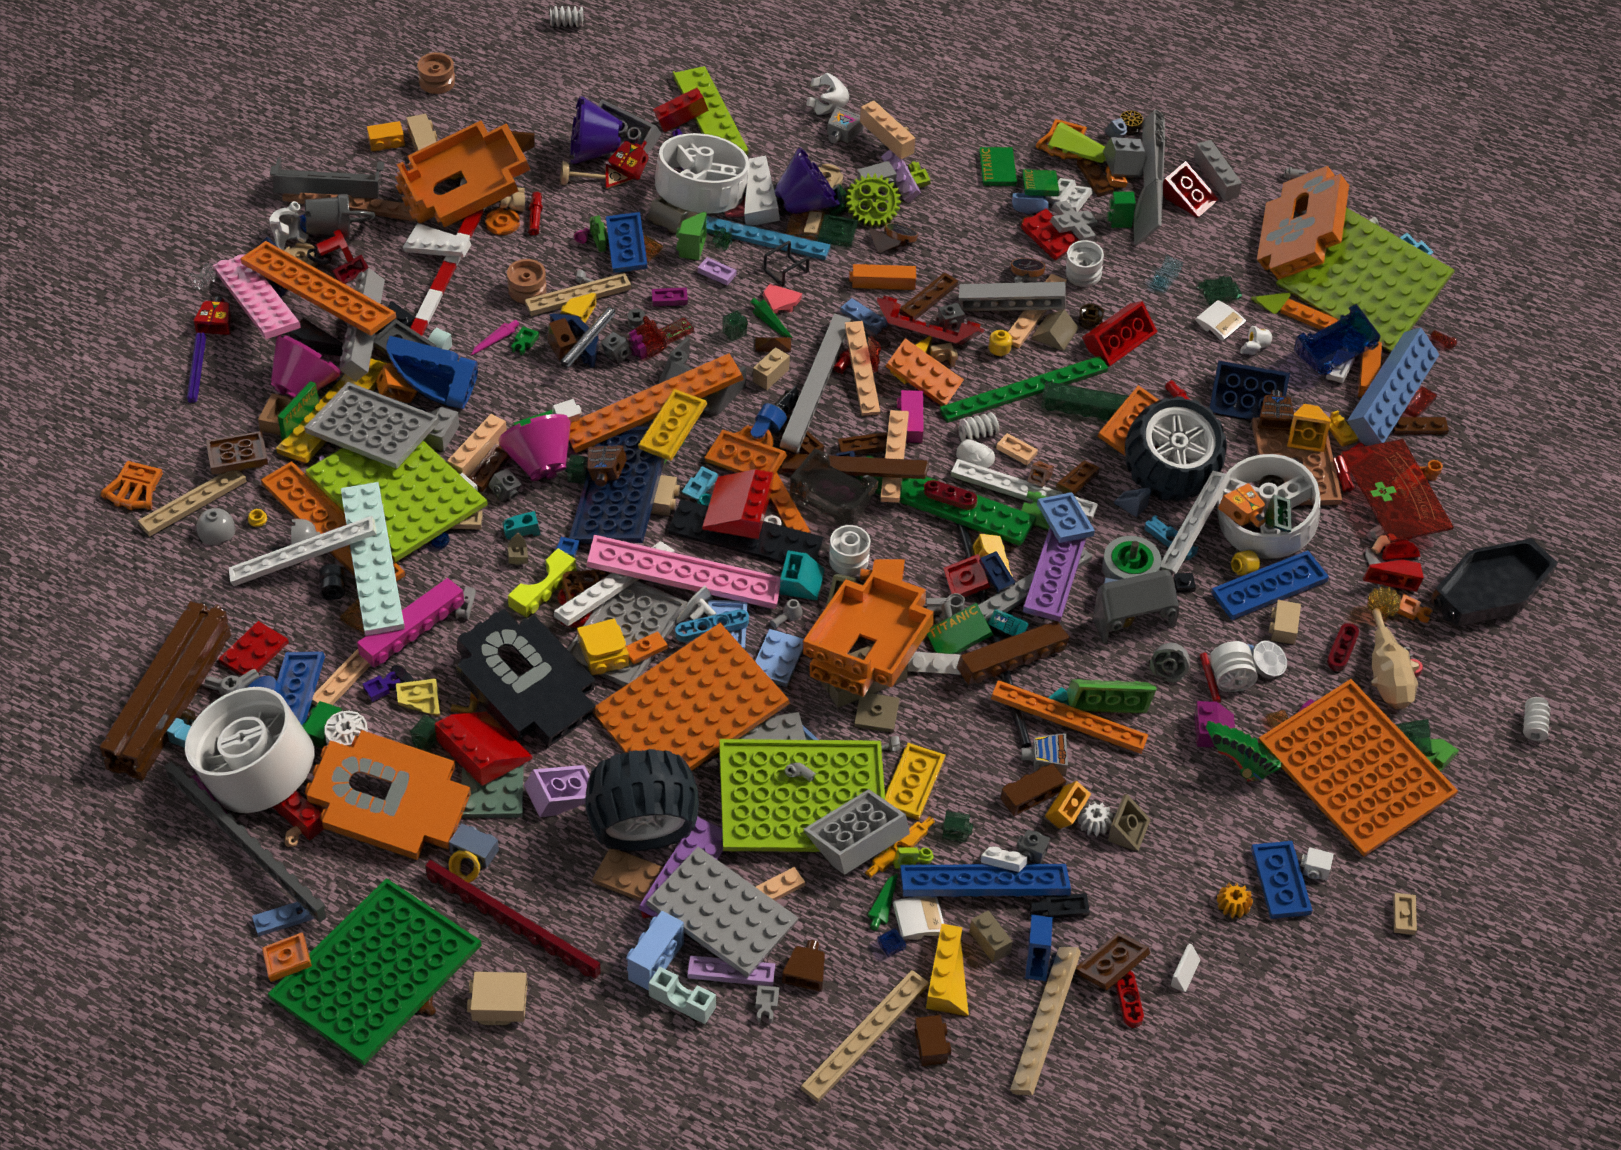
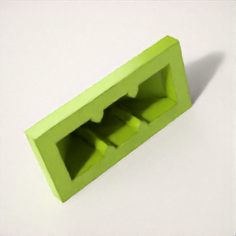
[1251,293,1290,314]

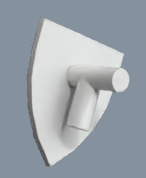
[676,585,717,623]

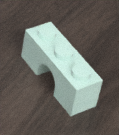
[649,967,716,1024]

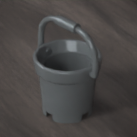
[305,194,375,239]

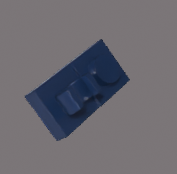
[979,551,1016,593]

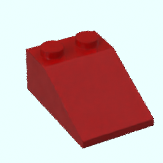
[1162,161,1219,218]

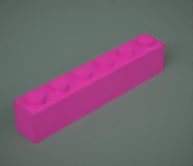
[357,578,464,668]

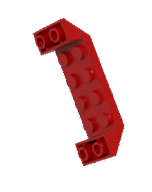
[877,296,985,345]

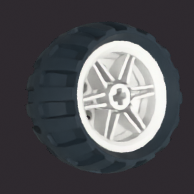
[1125,396,1227,501]
[585,749,699,852]

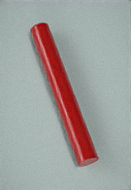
[1199,653,1221,703]

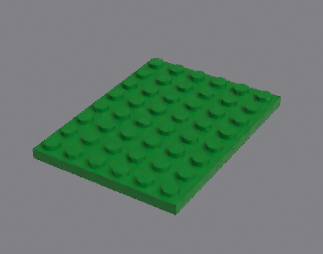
[268,878,482,1065]

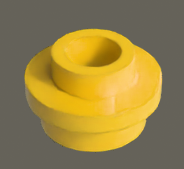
[248,509,267,527]

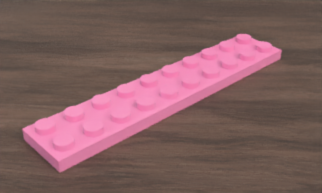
[213,254,301,339]
[586,535,781,609]

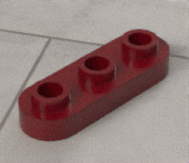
[924,480,977,510]
[1327,623,1359,671]

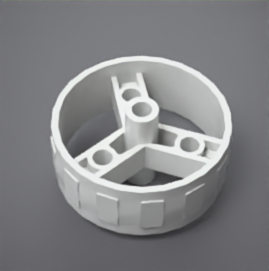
[655,133,749,213]
[1217,454,1320,559]

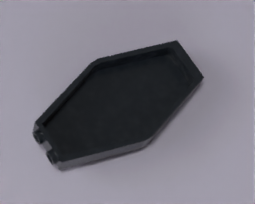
[1430,538,1558,626]

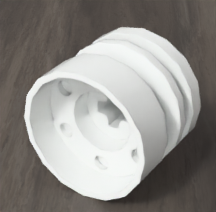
[1065,240,1104,287]
[1210,641,1258,692]
[325,711,368,748]

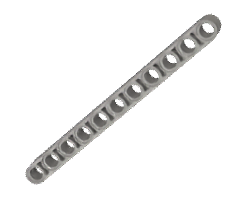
[780,314,852,453]

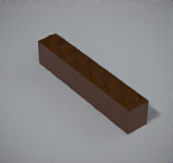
[956,621,1070,685]

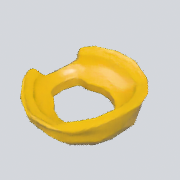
[448,851,480,883]

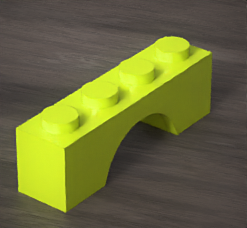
[508,548,577,618]

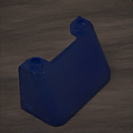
[1294,303,1381,375]

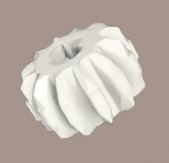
[1078,801,1113,837]

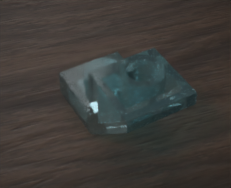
[1150,255,1183,293]

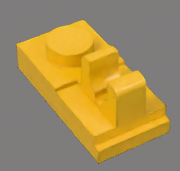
[1329,410,1358,447]

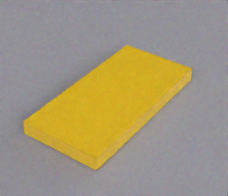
[638,389,707,461]
[885,743,946,820]

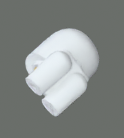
[1241,326,1272,355]

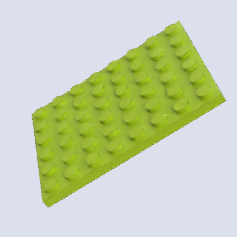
[1276,207,1454,353]
[305,441,488,562]
[719,739,889,852]

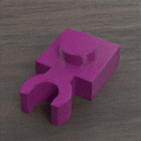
[629,329,647,360]

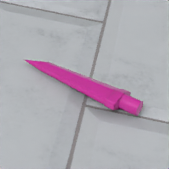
[470,320,519,356]

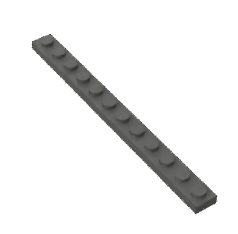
[164,762,326,923]

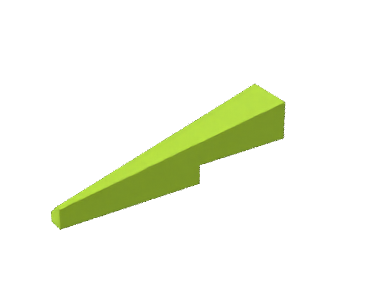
[1047,122,1106,163]

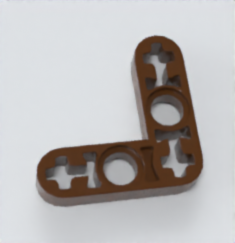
[561,569,612,619]

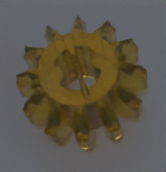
[1367,586,1401,619]

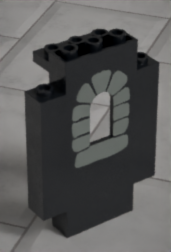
[456,609,596,748]

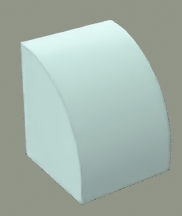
[428,328,452,350]

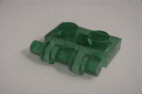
[1198,276,1242,305]

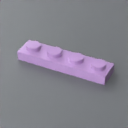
[881,149,921,203]
[688,956,775,987]

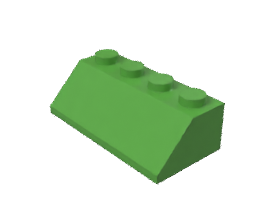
[1067,679,1157,713]

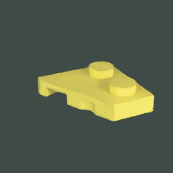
[396,679,440,716]

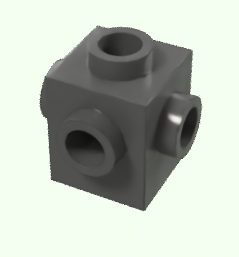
[936,303,965,332]
[600,332,632,363]
[488,468,522,502]
[1016,829,1050,864]

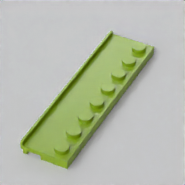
[672,66,749,155]

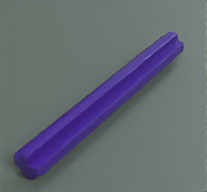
[187,333,206,403]

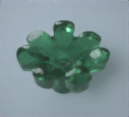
[713,228,732,251]

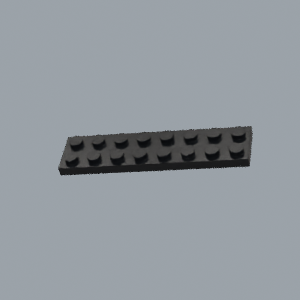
[668,499,824,564]

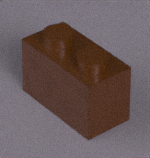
[914,1015,951,1066]

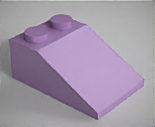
[524,765,589,817]

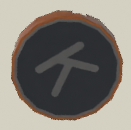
[884,223,918,243]
[1011,258,1045,277]

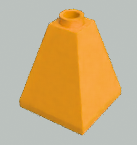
[1287,404,1331,452]

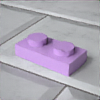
[698,257,737,285]

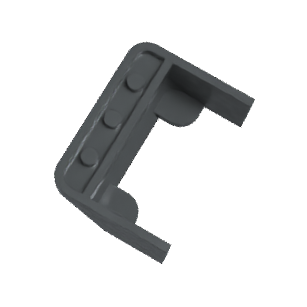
[659,337,746,416]
[1093,570,1179,643]

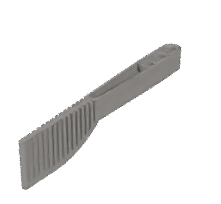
[1134,110,1165,246]

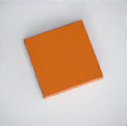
[262,932,312,982]

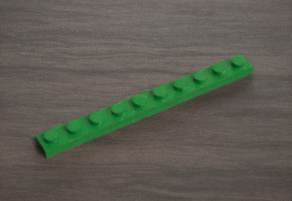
[939,356,1108,423]

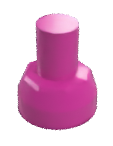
[574,227,590,244]

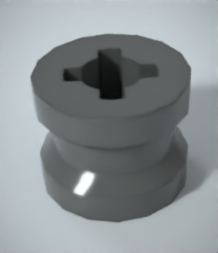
[627,309,645,330]

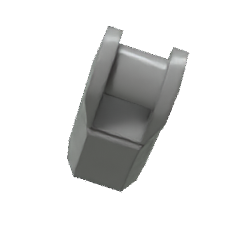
[456,587,476,620]

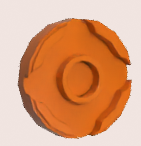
[485,208,520,235]

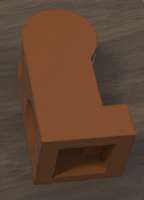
[1027,461,1054,487]

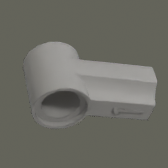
[926,593,965,615]

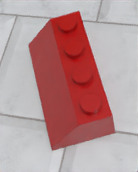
[1082,301,1158,366]

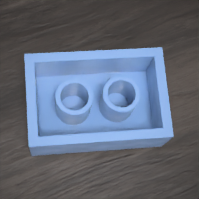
[626,911,684,990]

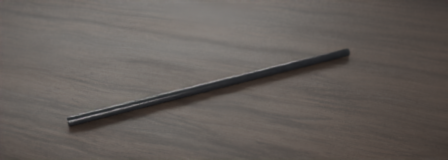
[956,523,1032,748]

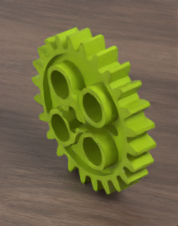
[845,173,901,227]

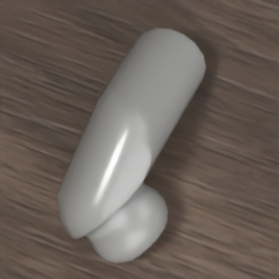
[785,763,816,782]

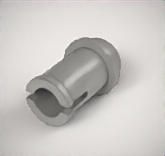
[1284,167,1306,180]

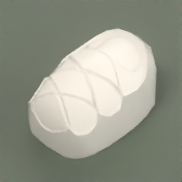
[956,439,995,468]

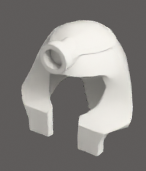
[806,73,849,115]
[270,201,309,251]

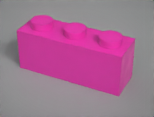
[897,390,923,443]

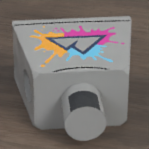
[827,106,864,143]

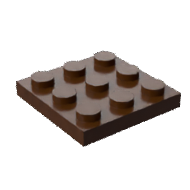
[206,431,269,474]

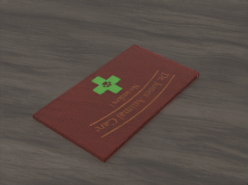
[1341,439,1454,543]

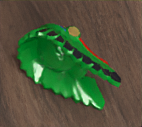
[1206,721,1281,782]

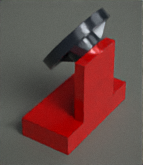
[307,229,354,264]

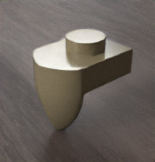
[507,533,528,565]

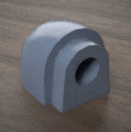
[1105,118,1127,138]

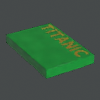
[979,147,1017,186]
[1022,169,1059,197]
[278,381,319,441]
[927,603,993,655]

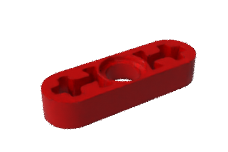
[1115,970,1144,1028]

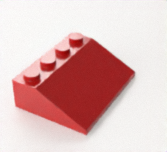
[702,469,774,539]
[435,712,533,786]

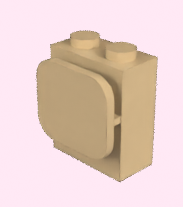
[467,972,528,1025]

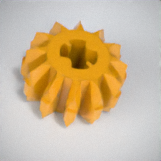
[1216,883,1253,919]

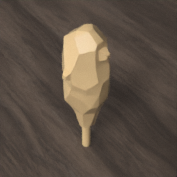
[1371,608,1419,710]

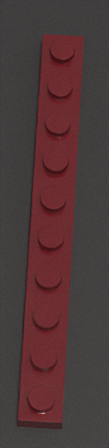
[425,860,601,979]

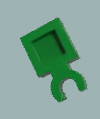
[511,326,539,356]

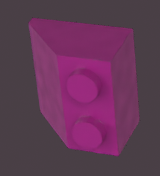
[1194,701,1235,747]

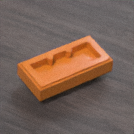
[626,631,668,665]

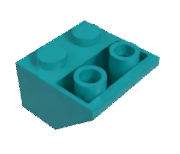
[780,550,825,600]

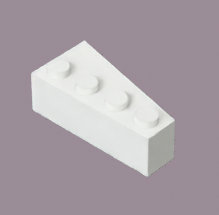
[744,156,780,226]

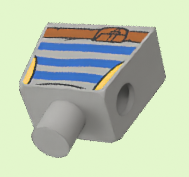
[1021,734,1068,776]

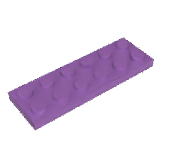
[1023,528,1086,622]
[639,817,724,917]

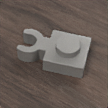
[755,985,779,1023]

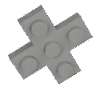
[1050,201,1098,241]

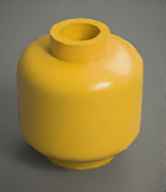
[988,330,1012,356]
[1231,550,1260,576]

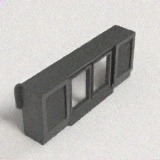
[270,157,384,199]

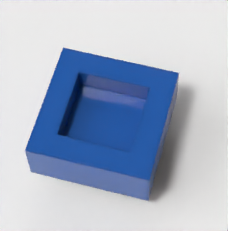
[555,537,580,558]

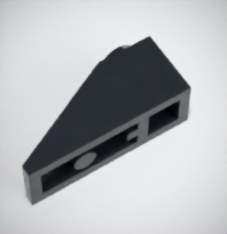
[289,318,343,356]

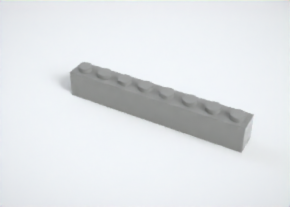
[339,268,385,382]

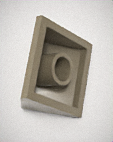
[1031,309,1079,351]
[1108,794,1151,851]

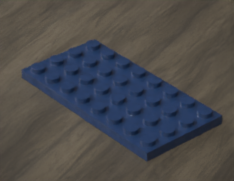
[569,426,665,544]

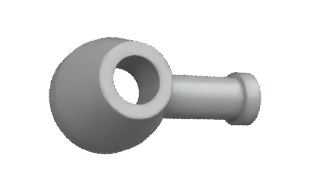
[770,599,802,629]

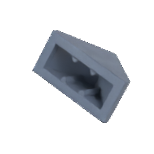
[1114,488,1151,517]

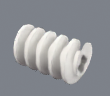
[550,6,583,27]
[959,412,999,441]
[1523,697,1551,742]

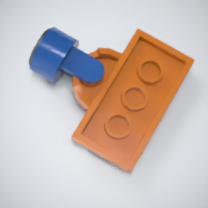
[704,403,787,477]

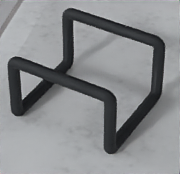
[763,241,810,286]

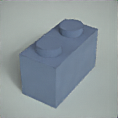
[449,824,499,868]

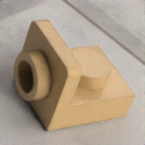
[930,343,958,367]

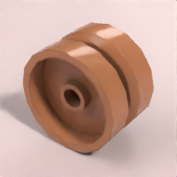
[417,52,455,94]
[507,259,547,304]

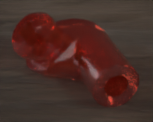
[1431,330,1457,349]

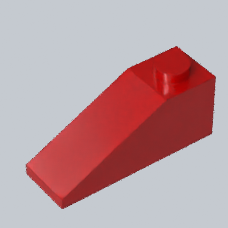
[1362,560,1424,592]

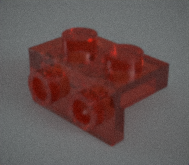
[629,316,667,358]

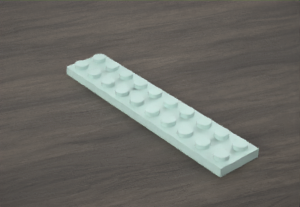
[340,482,405,636]

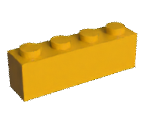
[926,923,969,1016]

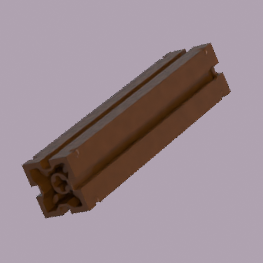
[100,601,231,781]

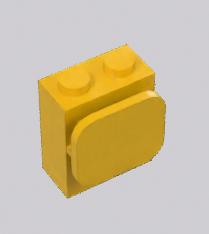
[577,618,629,675]

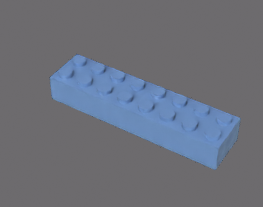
[1347,328,1439,448]

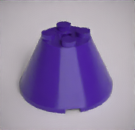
[570,96,622,164]
[774,148,839,214]

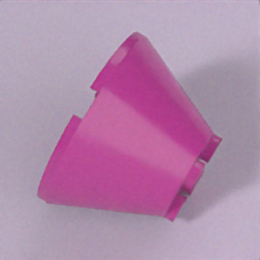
[270,335,342,399]
[498,414,571,481]

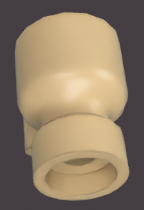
[500,187,525,211]

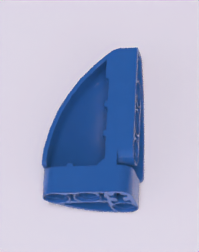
[386,336,478,409]

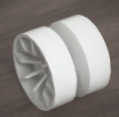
[829,525,870,576]

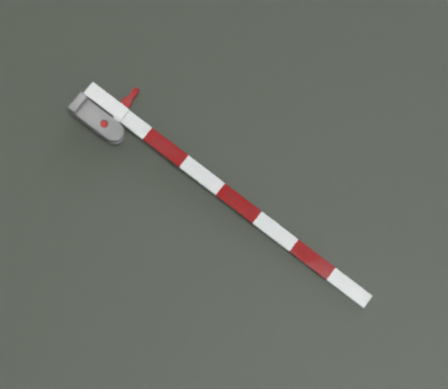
[393,176,511,368]

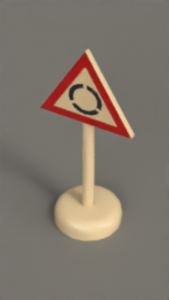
[560,161,634,189]

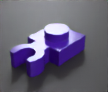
[362,672,400,702]

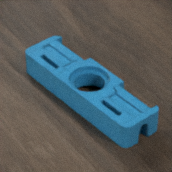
[1144,515,1198,561]

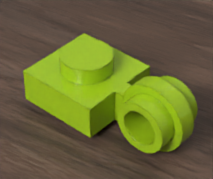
[908,161,931,188]
[893,847,934,868]

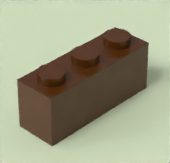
[1000,763,1066,816]

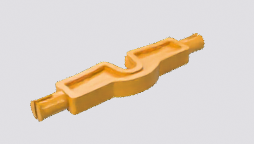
[865,816,935,878]

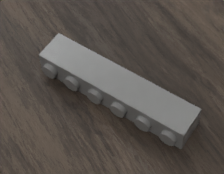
[959,282,1066,311]

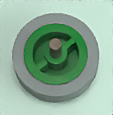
[1102,536,1161,580]

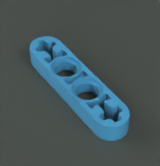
[675,609,749,642]

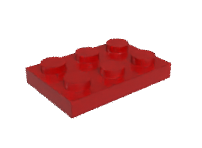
[1021,208,1080,260]
[218,621,289,676]

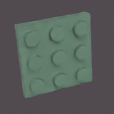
[461,764,524,818]

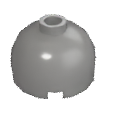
[196,508,236,545]
[291,519,320,544]
[1150,642,1190,683]

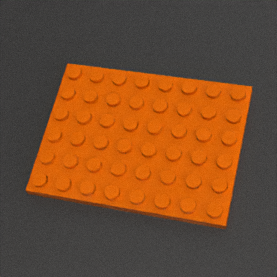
[594,623,790,771]
[1258,679,1458,857]

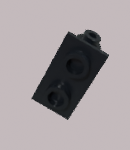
[774,386,800,415]

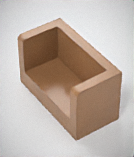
[258,393,293,435]

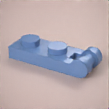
[840,298,890,335]
[252,902,315,937]

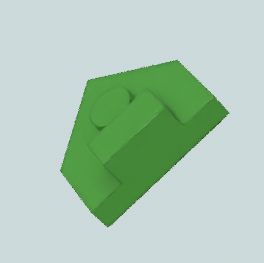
[589,215,609,252]
[1413,739,1459,772]

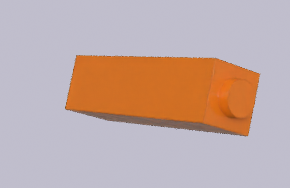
[849,264,916,290]
[1358,340,1382,398]

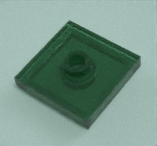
[818,214,858,248]
[1395,719,1433,756]

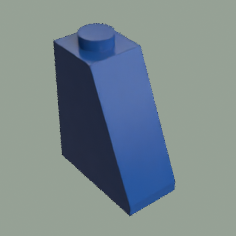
[1025,915,1053,981]

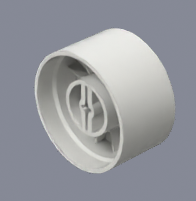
[185,687,314,813]

